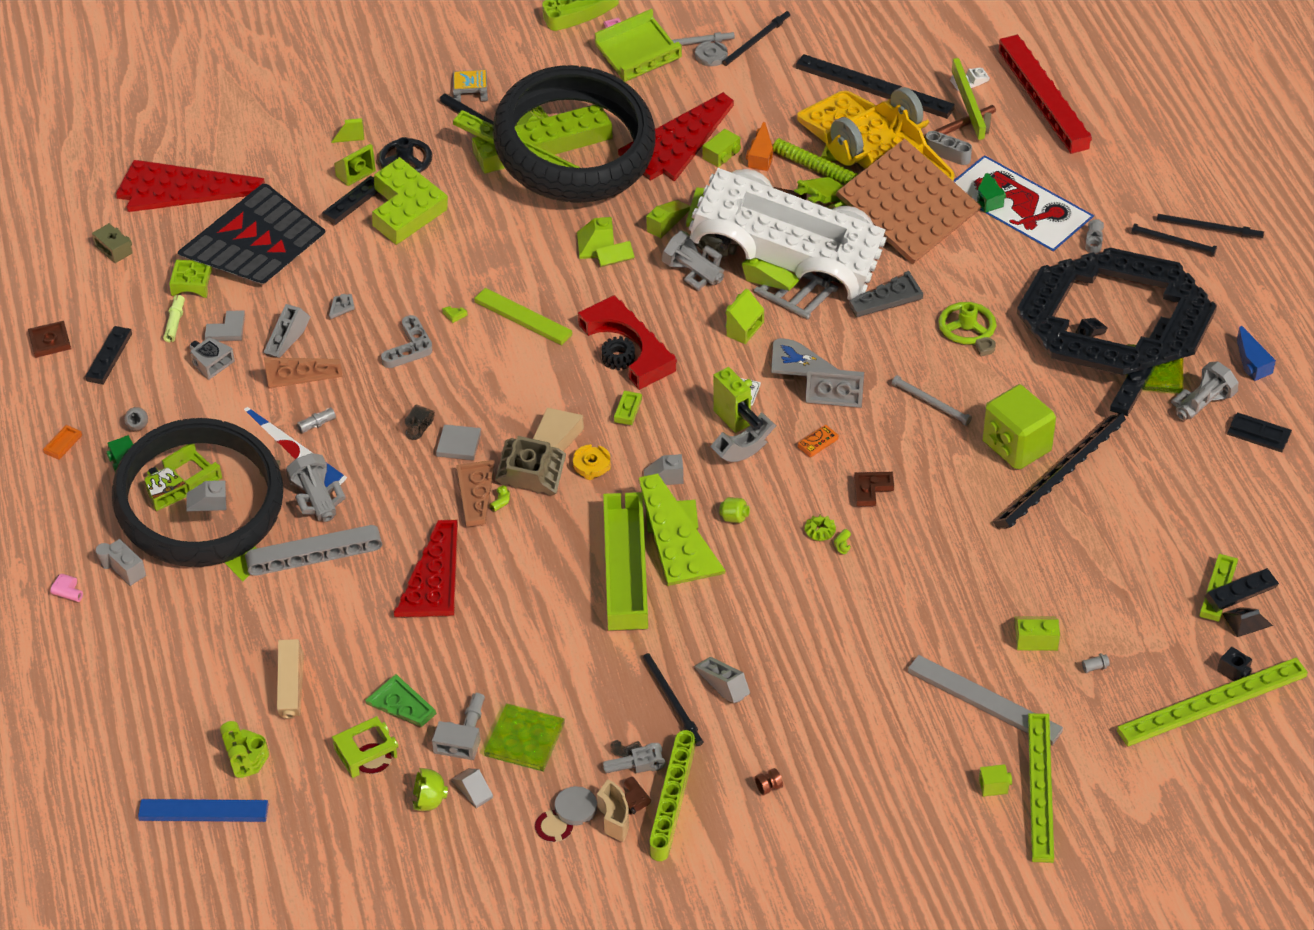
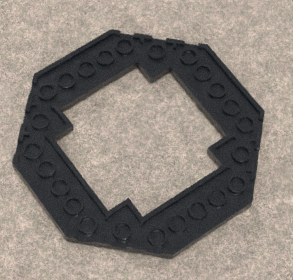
[1017,248,1217,375]

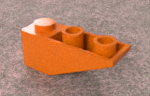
[746,122,773,171]

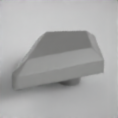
[329,294,355,319]

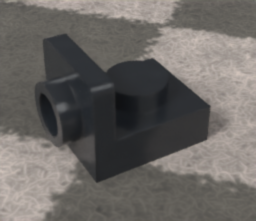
[1075,318,1108,337]

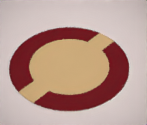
[359,743,392,774]
[535,810,573,842]

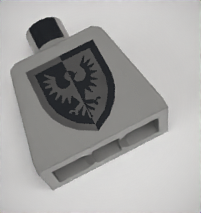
[190,338,235,380]

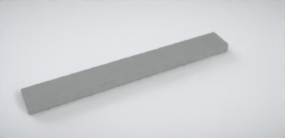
[908,655,1063,746]

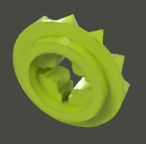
[805,514,836,541]

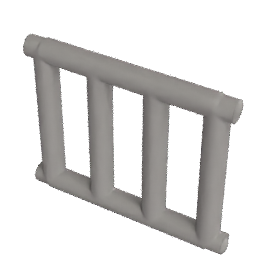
[754,269,838,319]

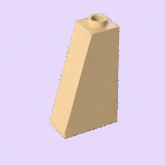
[533,408,584,452]
[277,639,304,719]

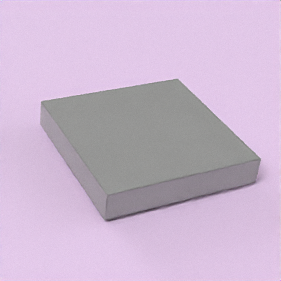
[436,425,481,460]

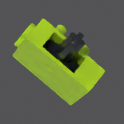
[713,367,763,433]

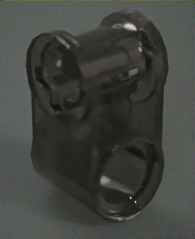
[405,405,435,440]

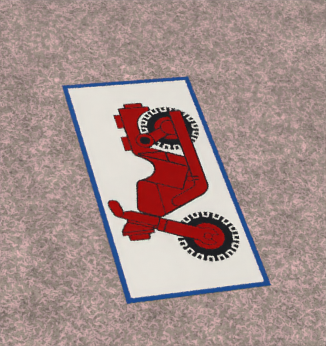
[953,155,1094,251]

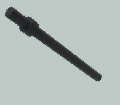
[722,11,790,66]
[1157,214,1265,238]
[643,653,704,746]

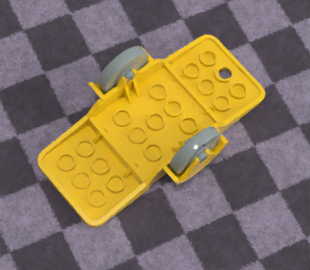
[797,87,955,181]

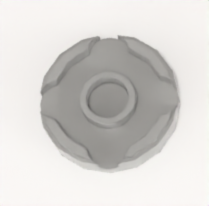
[695,41,728,66]
[555,786,597,826]

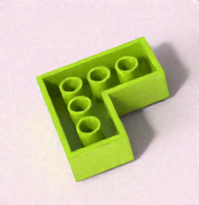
[372,157,448,245]

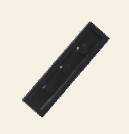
[322,176,378,225]
[85,326,132,385]
[1205,568,1279,612]

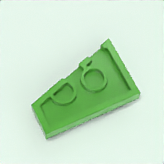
[365,674,437,727]

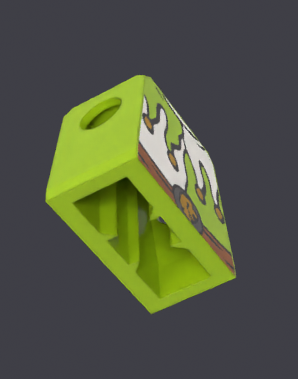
[144,467,188,511]

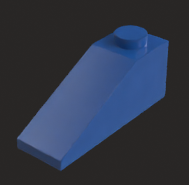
[1237,326,1276,381]

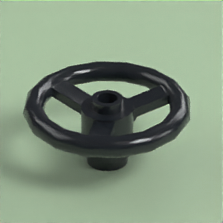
[378,137,433,173]

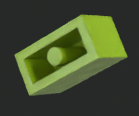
[702,129,741,167]

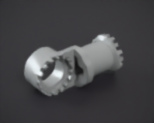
[1085,219,1104,254]

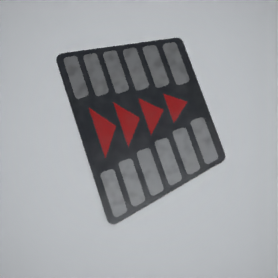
[178,184,326,284]

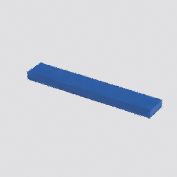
[138,799,269,822]

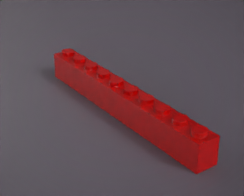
[998,34,1092,154]

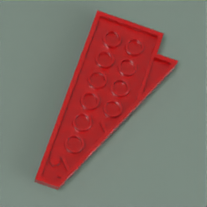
[618,92,734,181]
[116,160,265,212]

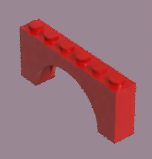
[578,295,677,390]

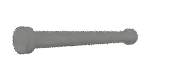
[892,375,972,426]

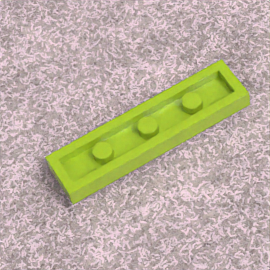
[1199,554,1238,622]

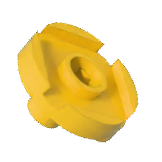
[573,444,611,480]

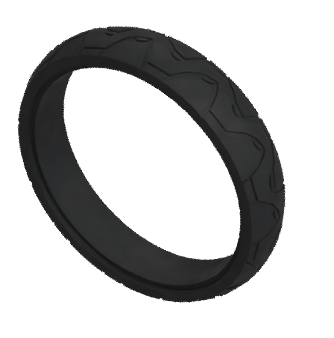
[112,418,283,567]

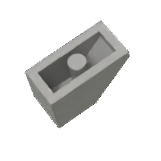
[644,454,684,485]
[186,481,227,511]

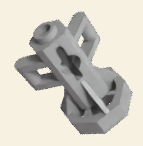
[661,230,724,291]
[1171,361,1239,420]
[286,453,346,522]

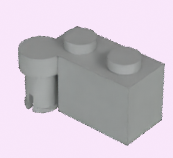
[96,539,146,586]

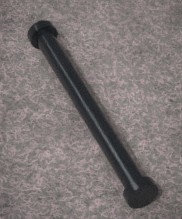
[1131,223,1217,256]

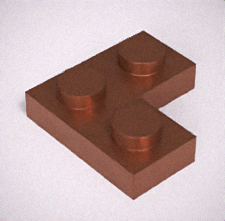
[854,471,894,506]

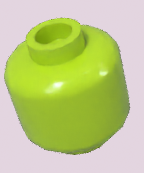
[719,497,750,523]

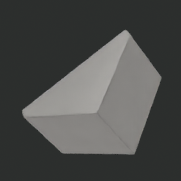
[451,768,493,808]

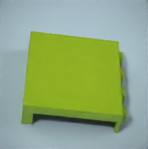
[595,9,682,82]

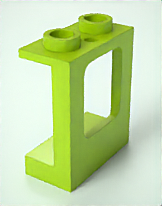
[162,444,222,492]
[332,716,399,778]

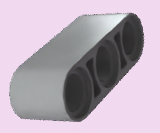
[925,131,972,165]

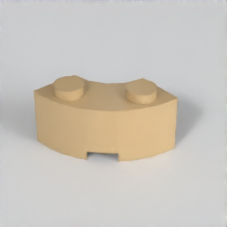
[597,779,629,842]

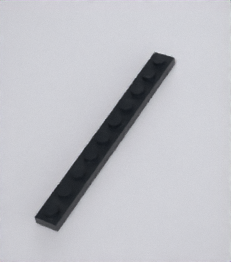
[796,54,955,119]
[994,413,1126,528]

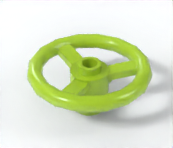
[938,302,997,345]

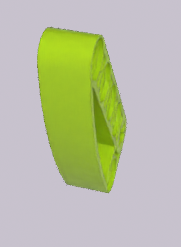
[542,0,619,31]

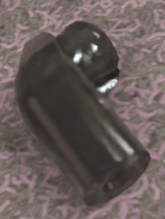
[610,740,642,757]

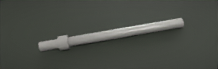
[672,32,735,45]

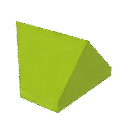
[331,118,365,143]

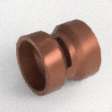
[755,768,783,795]

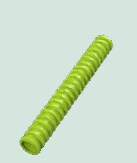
[773,138,858,185]

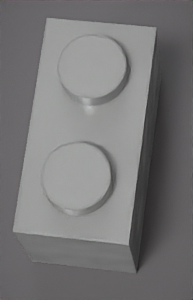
[432,721,481,760]

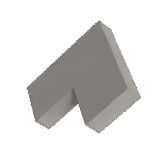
[205,310,245,341]

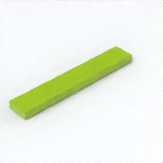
[952,58,986,140]
[474,288,572,346]

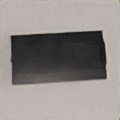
[1227,412,1292,453]

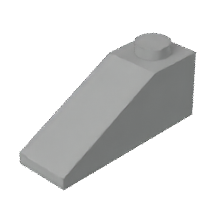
[263,304,311,358]
[694,657,750,703]

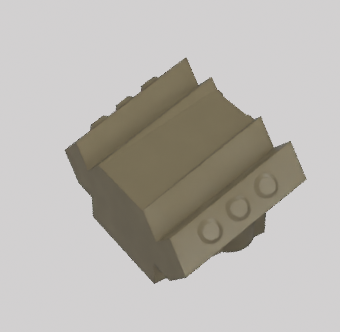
[495,436,566,496]

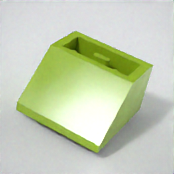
[725,288,764,344]

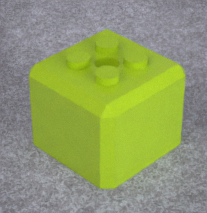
[982,384,1056,469]

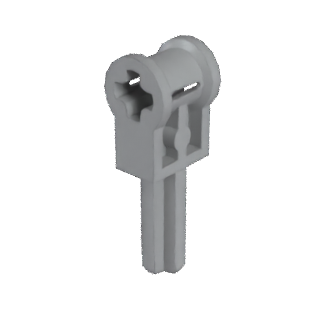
[603,743,666,773]

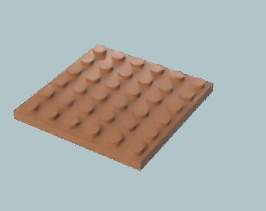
[836,139,981,264]

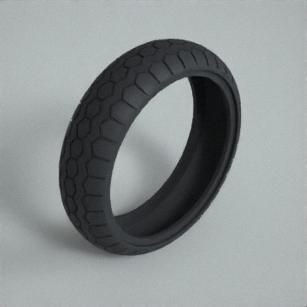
[493,65,656,203]

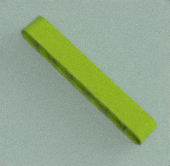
[650,730,695,861]

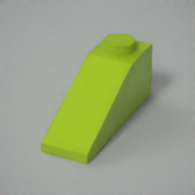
[646,200,691,238]
[742,258,799,291]

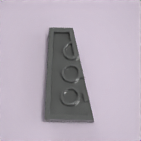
[849,270,923,317]

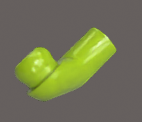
[490,485,510,512]
[834,529,851,554]

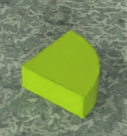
[442,306,468,323]

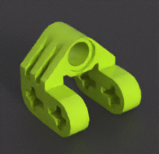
[220,721,269,778]

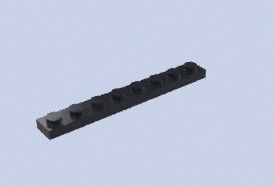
[1110,317,1170,416]

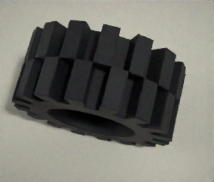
[602,336,635,370]

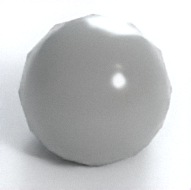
[124,407,148,431]

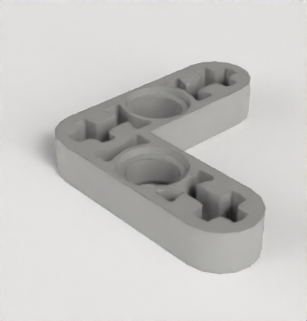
[381,315,433,368]

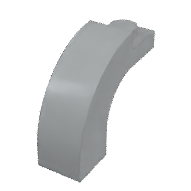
[710,412,777,462]

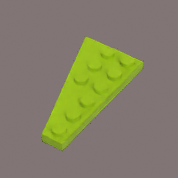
[638,473,726,586]

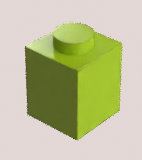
[979,764,1012,797]

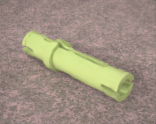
[163,295,185,342]

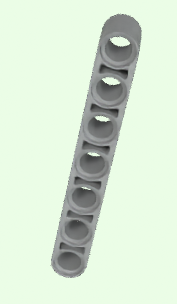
[245,525,382,576]

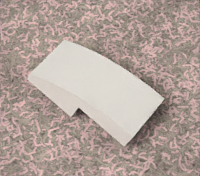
[950,68,990,91]

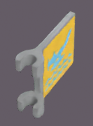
[453,70,488,102]

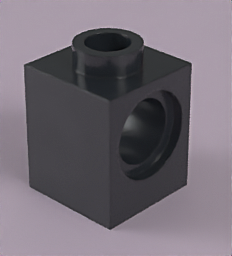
[1217,646,1252,681]

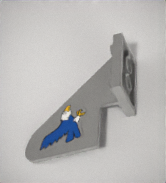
[771,338,864,408]

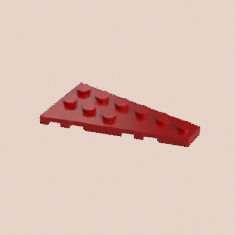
[394,520,458,617]

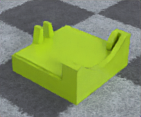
[169,260,212,298]

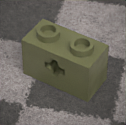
[92,223,132,263]

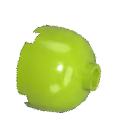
[413,768,448,811]

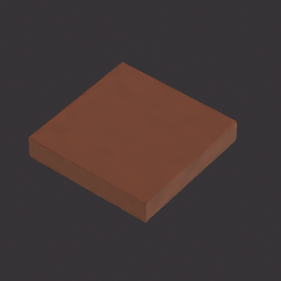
[28,321,71,358]

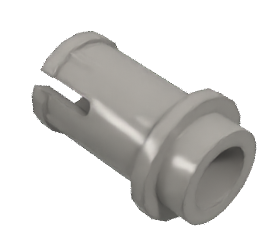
[1082,653,1110,673]

